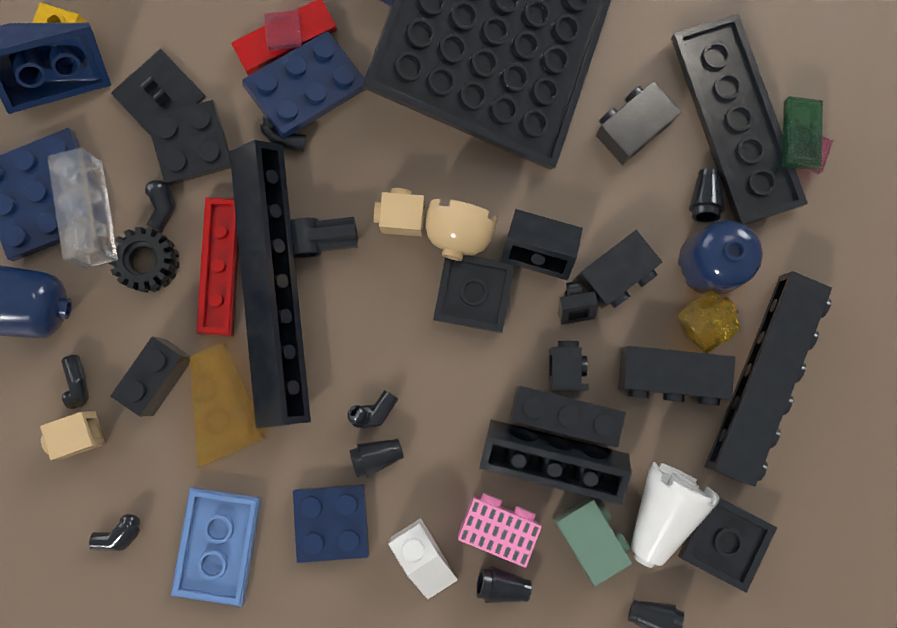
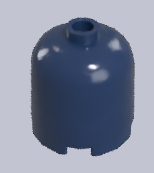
[678,221,763,296]
[0,265,72,338]

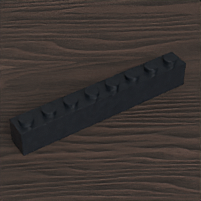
[230,140,311,428]

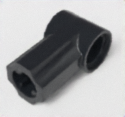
[291,217,358,258]

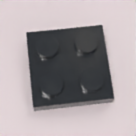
[146,100,231,186]
[433,255,514,333]
[678,498,778,593]

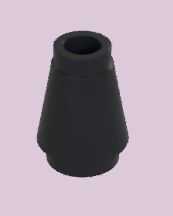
[689,168,725,222]
[349,438,404,478]
[476,566,532,603]
[628,600,684,628]

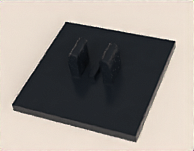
[111,48,206,136]

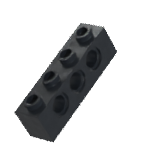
[479,419,632,505]

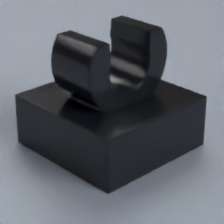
[558,281,598,325]

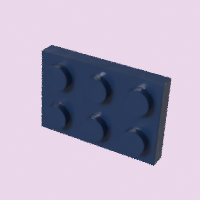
[242,31,366,139]

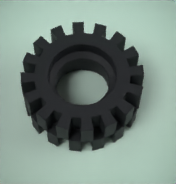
[108,227,180,293]

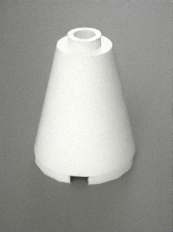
[630,462,720,568]

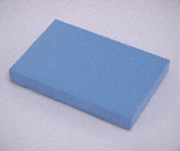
[171,487,262,607]

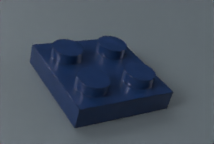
[293,484,369,563]

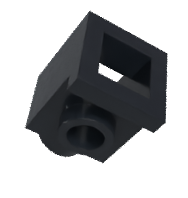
[549,340,589,391]

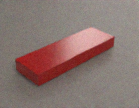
[231,0,338,76]

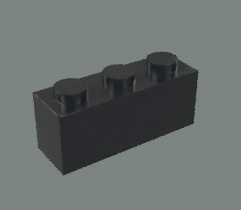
[618,346,735,406]
[509,386,626,448]

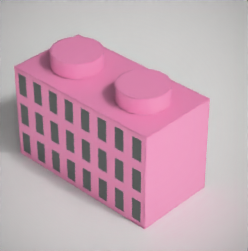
[458,492,542,568]

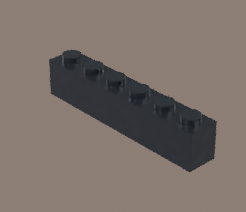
[704,271,832,487]

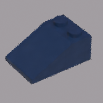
[0,23,112,114]

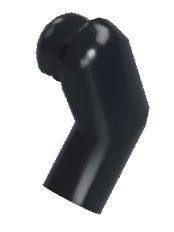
[260,115,306,152]
[145,180,176,233]
[61,355,89,409]
[347,390,398,429]
[89,514,140,551]

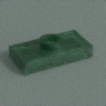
[782,96,823,170]

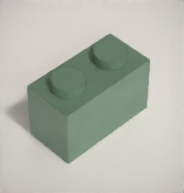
[553,496,632,587]

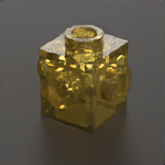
[677,290,740,354]

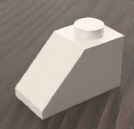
[388,518,458,599]

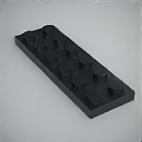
[671,13,808,225]

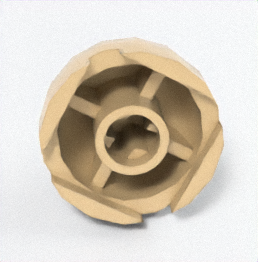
[426,199,498,261]

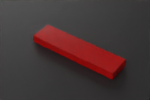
[196,197,239,336]

